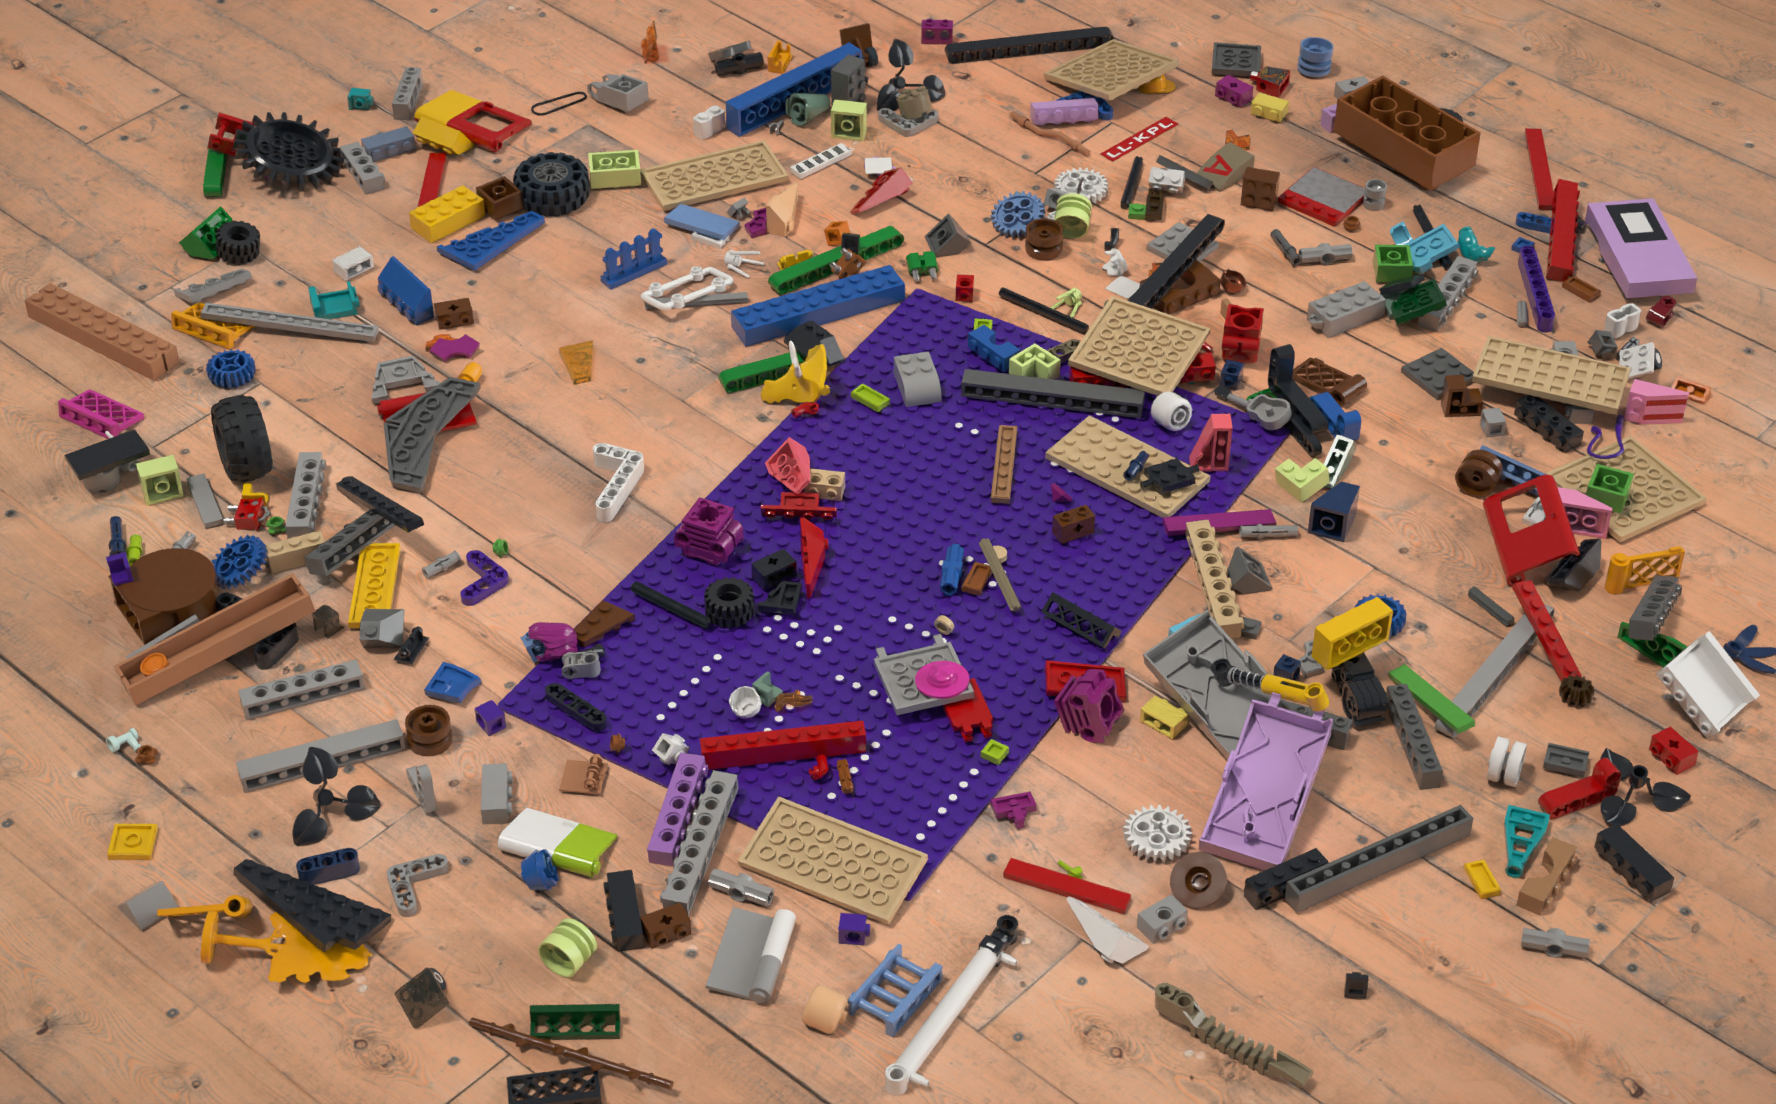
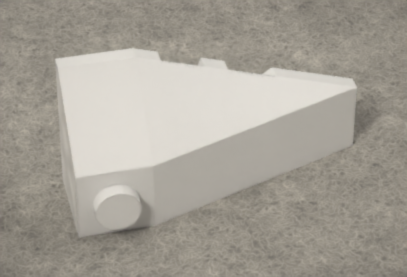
[1067,896,1149,964]

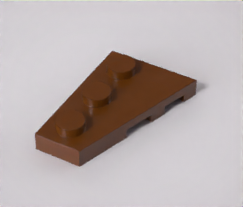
[574,600,635,647]

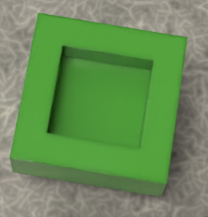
[1128,203,1146,220]

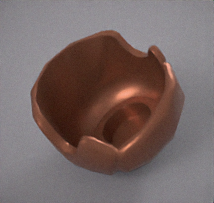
[1221,269,1247,294]

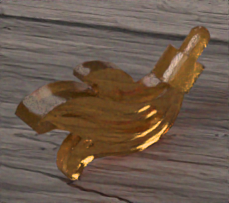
[775,690,813,712]

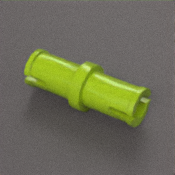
[127,534,143,566]

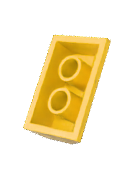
[413,116,474,155]

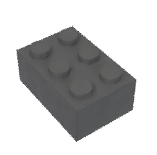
[831,55,866,106]

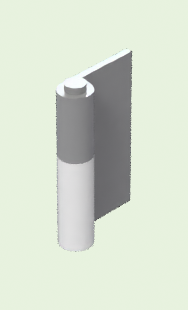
[706,907,796,1003]

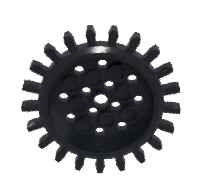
[233,112,344,191]

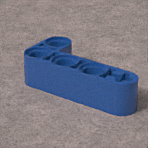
[1309,392,1361,441]

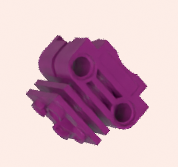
[674,497,743,566]
[1054,669,1125,743]

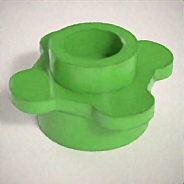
[266,516,286,534]

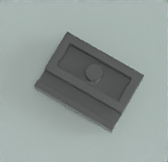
[1543,742,1589,777]

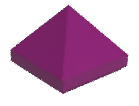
[1051,483,1073,502]

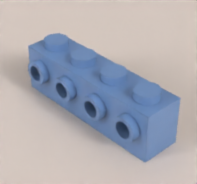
[1480,445,1546,496]

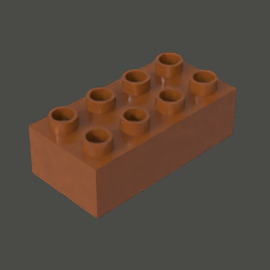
[1333,75,1481,191]

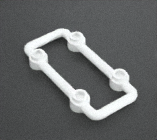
[640,266,734,310]

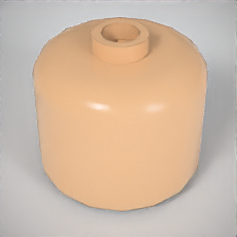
[802,985,848,1034]

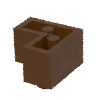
[1441,375,1483,417]

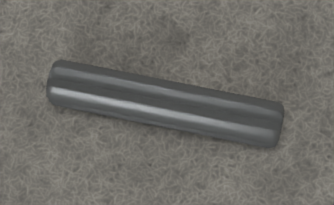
[1468,586,1514,626]

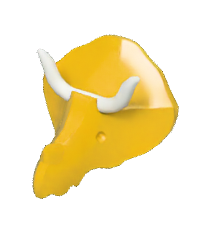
[761,341,830,403]

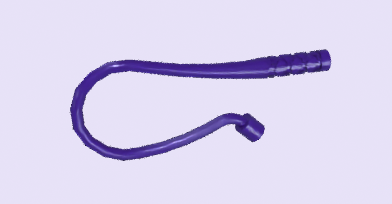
[1587,414,1624,459]

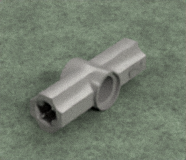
[1299,243,1353,265]
[708,869,774,906]
[1521,928,1590,958]

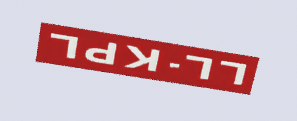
[1100,117,1178,162]

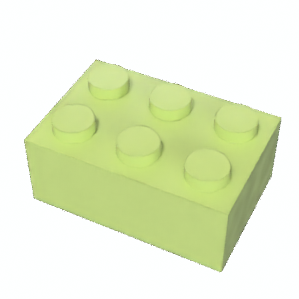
[588,150,641,189]

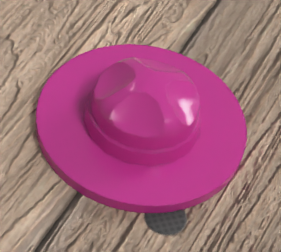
[915,661,969,699]

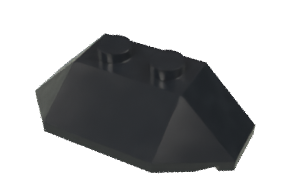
[783,321,844,367]
[1544,538,1602,591]

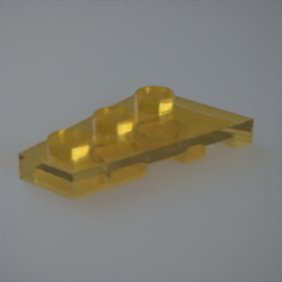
[559,340,593,385]

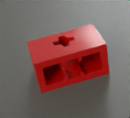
[1649,726,1699,775]

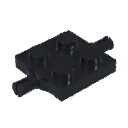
[1140,458,1200,494]

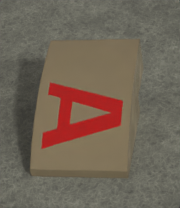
[1197,142,1255,192]

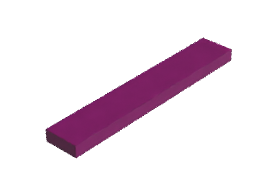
[1162,509,1276,536]

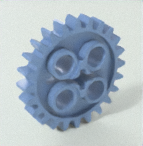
[990,191,1046,239]

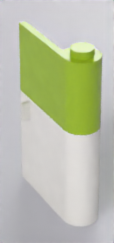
[498,808,618,878]

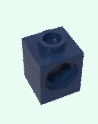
[1220,360,1244,390]
[1273,654,1301,681]

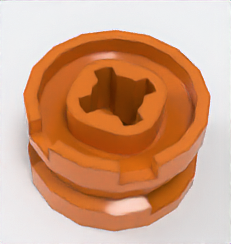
[140,653,170,677]

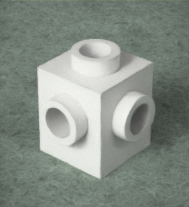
[652,733,690,765]

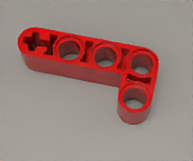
[1538,758,1621,819]

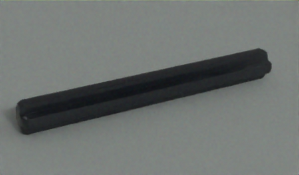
[1120,156,1143,209]
[631,581,712,629]

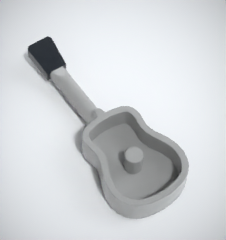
[1214,385,1292,430]

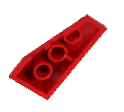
[800,518,828,598]

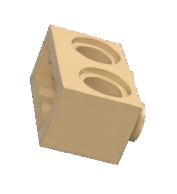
[804,468,845,501]

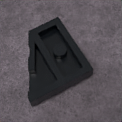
[758,581,802,615]

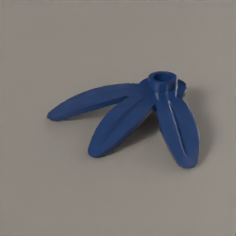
[1723,624,1776,674]

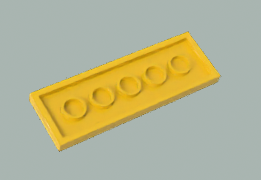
[348,543,401,628]

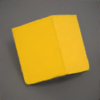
[241,483,269,507]

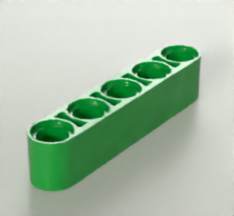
[203,148,228,197]
[718,352,804,393]

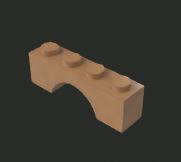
[1516,837,1578,916]

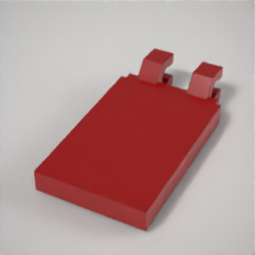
[942,678,993,742]

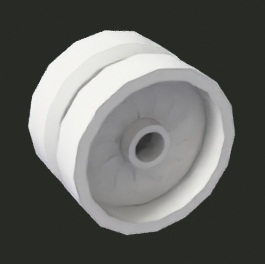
[1487,736,1527,787]

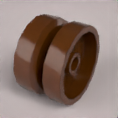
[1025,218,1063,260]
[1455,449,1503,498]
[405,705,453,756]

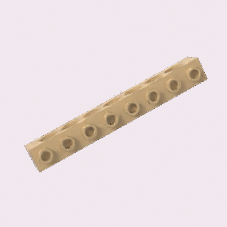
[1186,520,1244,638]

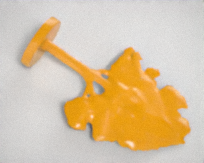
[200,910,372,983]

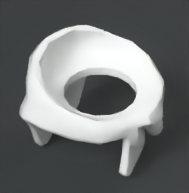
[1102,248,1128,276]

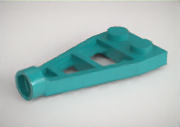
[1504,805,1550,878]

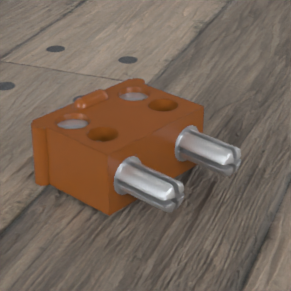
[830,248,866,279]

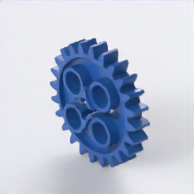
[211,535,268,590]

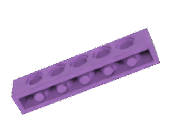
[647,753,708,866]

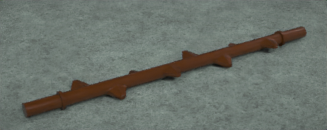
[469,1017,674,1090]

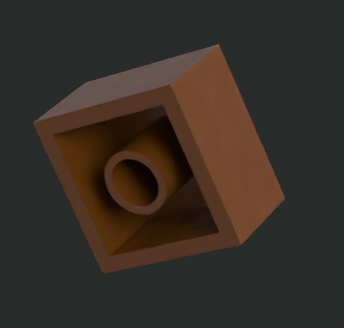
[1240,167,1280,211]
[476,176,523,220]

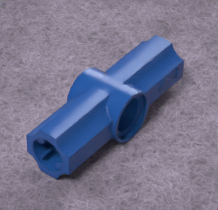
[940,544,964,596]

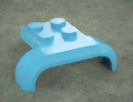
[1390,221,1460,274]

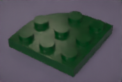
[1391,279,1447,324]

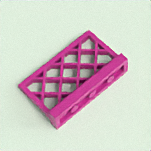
[58,389,144,439]

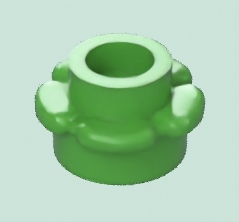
[493,539,508,557]

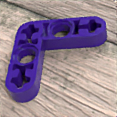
[460,550,509,606]

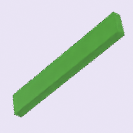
[1388,664,1475,734]

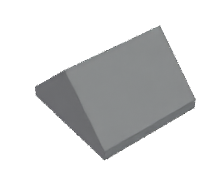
[118,881,178,932]

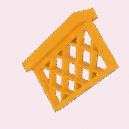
[171,302,255,349]

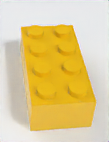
[409,185,485,243]
[1311,597,1393,670]

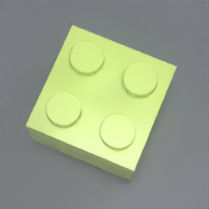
[831,100,867,141]
[136,455,184,506]

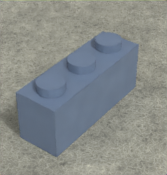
[361,126,416,162]

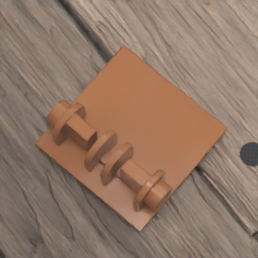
[559,754,608,795]

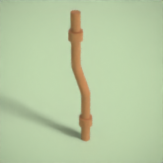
[1010,111,1091,156]

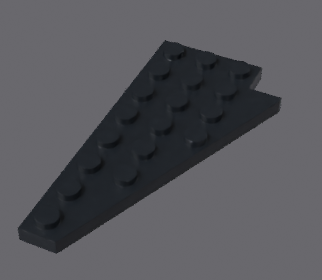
[233,859,392,952]

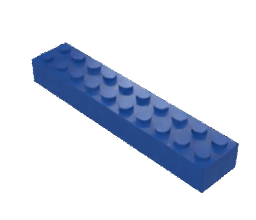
[725,42,862,137]
[731,265,905,347]

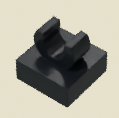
[841,233,860,253]
[1344,972,1369,999]

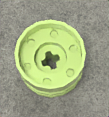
[1054,193,1092,239]
[538,918,597,978]

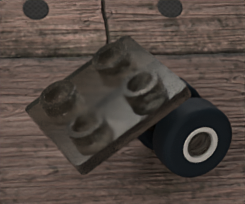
[394,968,449,1029]

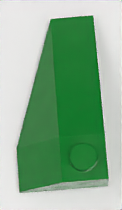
[179,206,232,259]
[1617,622,1688,668]

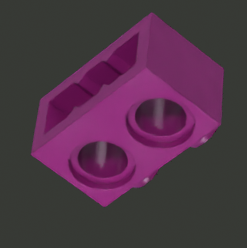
[921,19,953,45]

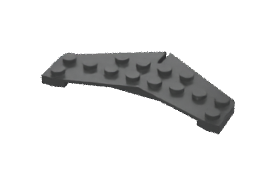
[384,378,481,493]

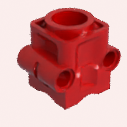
[1222,304,1264,363]

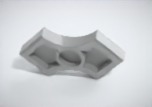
[1298,640,1324,679]

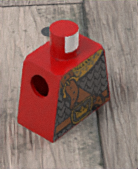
[1250,66,1291,98]

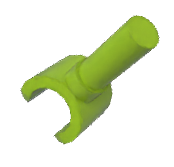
[1058,860,1083,879]

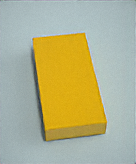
[1463,859,1501,899]

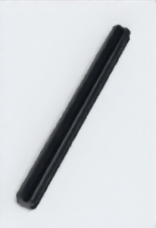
[1412,204,1453,270]
[999,287,1089,333]

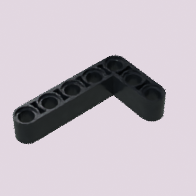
[1268,344,1328,434]
[216,592,299,670]

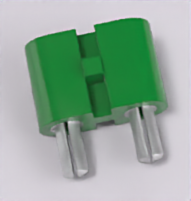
[906,251,939,282]

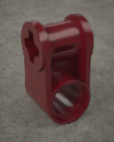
[1646,296,1676,328]

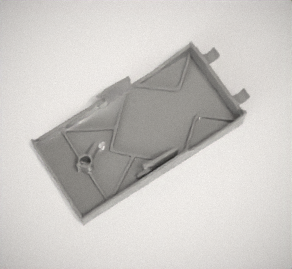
[1143,610,1296,760]

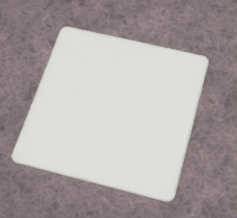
[865,158,892,174]
[1105,275,1140,299]

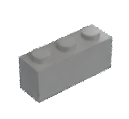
[481,763,513,824]

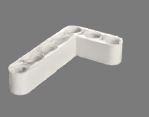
[593,443,644,523]

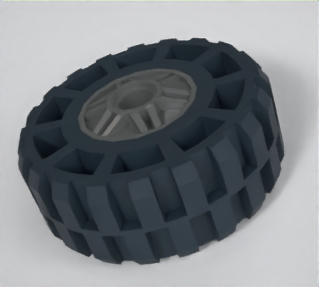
[513,152,590,217]

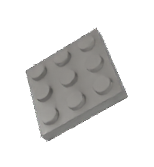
[1146,222,1219,262]

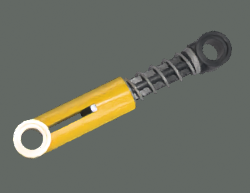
[1211,658,1330,712]

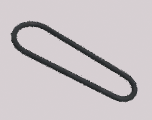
[531,91,587,115]

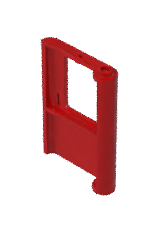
[1483,474,1580,587]

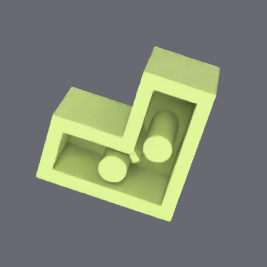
[1009,343,1061,380]
[1275,458,1330,503]

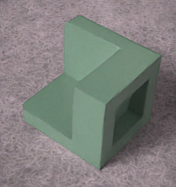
[752,671,783,707]

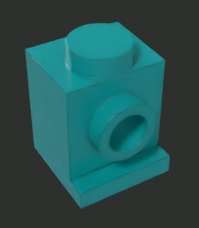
[347,88,374,110]

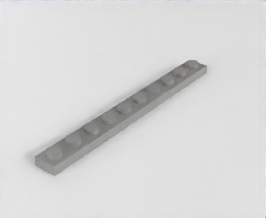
[201,303,378,342]

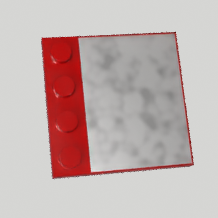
[1278,166,1365,227]

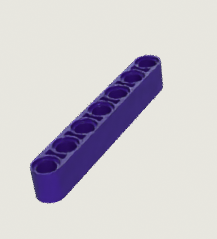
[1518,246,1555,332]

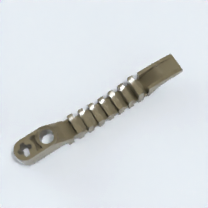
[1155,983,1313,1088]

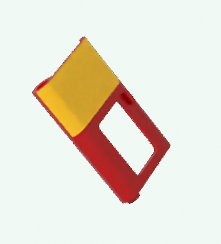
[414,90,532,152]

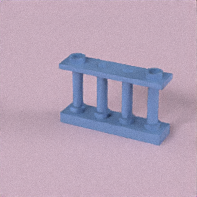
[848,943,943,1038]

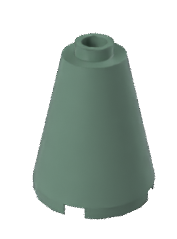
[785,93,831,126]

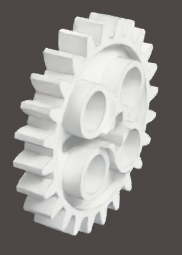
[1054,167,1108,204]
[1123,805,1192,862]

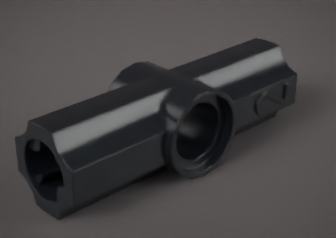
[714,52,764,75]

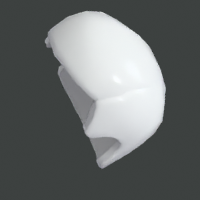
[729,686,762,719]

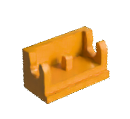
[768,40,793,74]

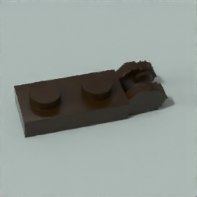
[1145,188,1164,221]

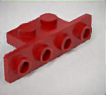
[760,492,837,520]

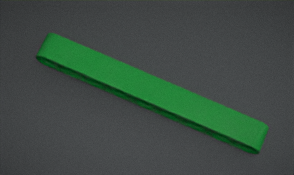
[768,226,904,295]

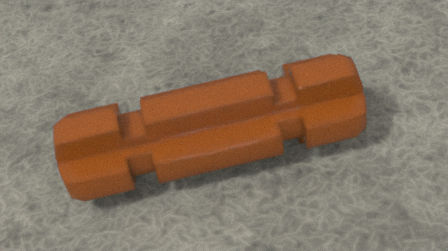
[837,759,853,794]

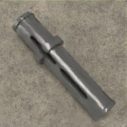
[1270,229,1302,266]

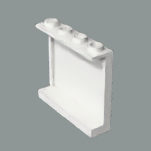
[1656,631,1760,738]

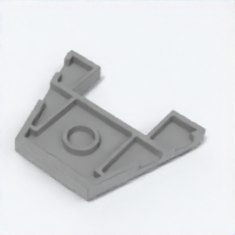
[371,356,440,404]

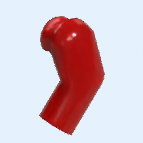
[791,402,819,417]
[808,755,829,780]

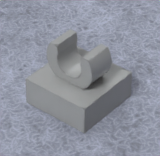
[727,197,750,220]

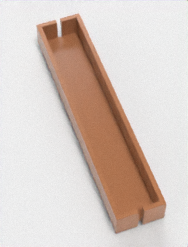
[24,283,180,381]
[114,573,316,705]

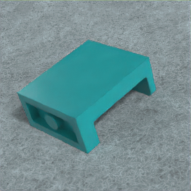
[308,281,360,319]

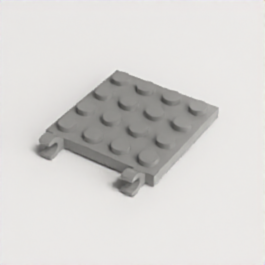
[874,634,974,715]

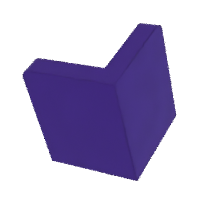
[106,552,133,586]

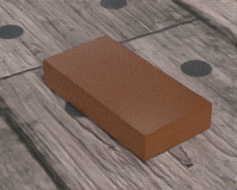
[1562,275,1601,303]
[962,562,992,596]

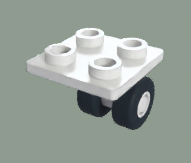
[1619,342,1662,379]

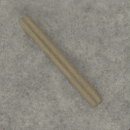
[979,538,1021,612]

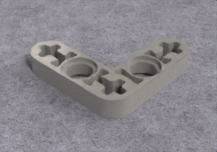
[878,108,938,137]
[406,764,436,814]
[387,854,449,917]

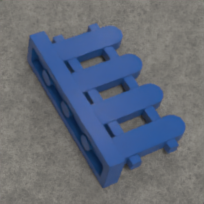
[600,229,667,290]

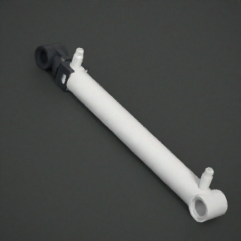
[885,915,1018,1096]

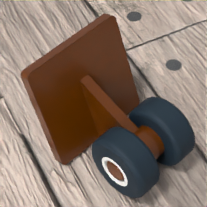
[839,23,878,67]

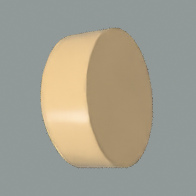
[993,546,1007,563]
[934,615,954,635]

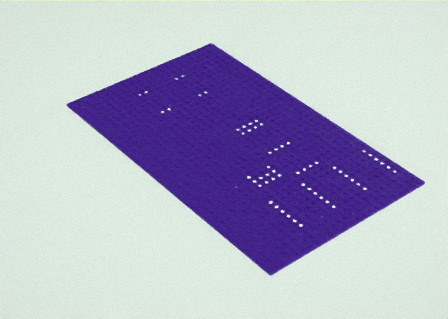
[498,289,1290,901]

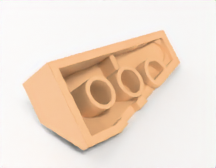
[766,182,798,237]

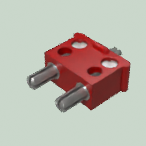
[223,497,271,531]

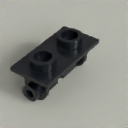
[394,626,429,665]

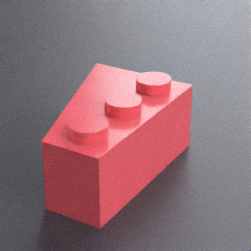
[1189,414,1233,471]

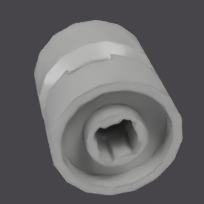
[1363,179,1387,211]

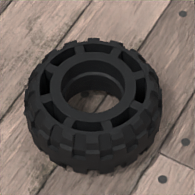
[211,394,273,483]

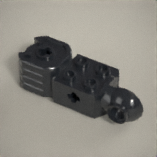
[1331,652,1388,727]

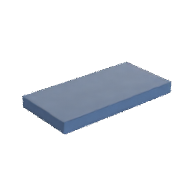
[664,204,740,241]

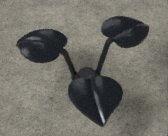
[877,39,946,111]
[292,747,381,846]
[1600,748,1691,826]

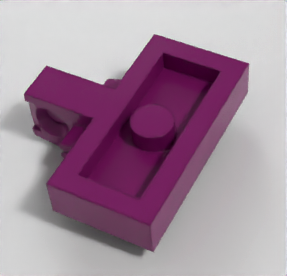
[990,791,1037,829]

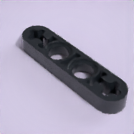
[1284,409,1322,457]
[545,683,607,731]

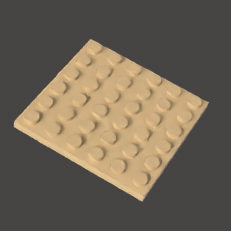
[1044,39,1179,101]
[1068,296,1211,396]
[1546,436,1707,542]

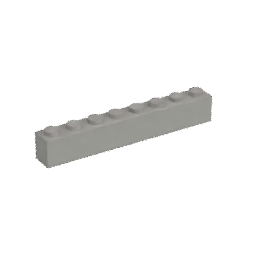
[236,719,406,793]

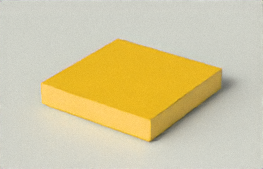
[107,824,158,860]

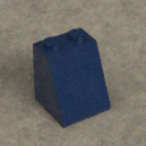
[1307,482,1360,542]

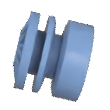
[1297,37,1334,77]

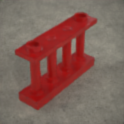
[207,112,254,156]

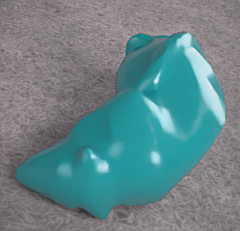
[1458,226,1495,263]

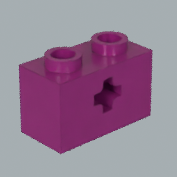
[1215,75,1253,108]

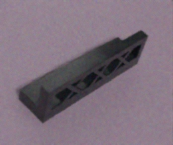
[1041,592,1122,649]

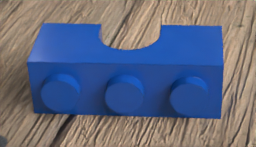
[968,325,1020,372]

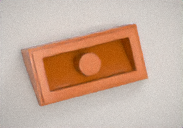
[1671,376,1711,404]

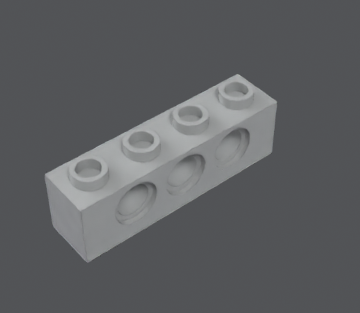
[392,67,423,121]
[340,142,385,194]

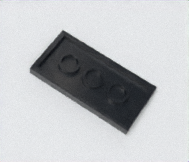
[64,429,150,481]

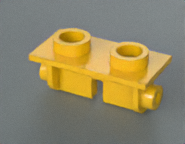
[777,249,813,270]

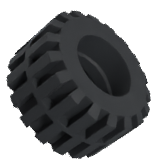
[216,221,260,264]
[704,577,754,628]

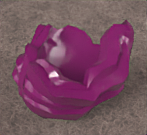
[528,622,578,662]

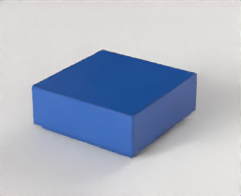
[1511,237,1535,253]

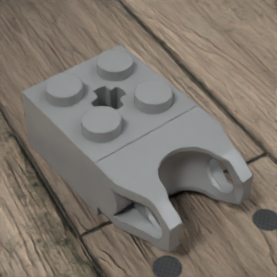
[587,74,649,112]

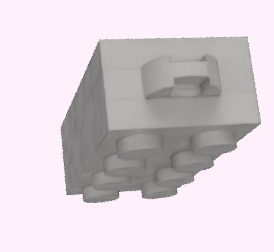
[1307,281,1386,338]

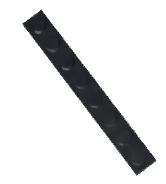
[335,476,424,533]

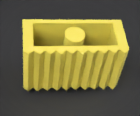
[1251,93,1289,123]
[1140,695,1188,739]

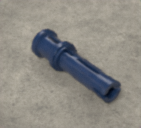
[108,516,127,556]

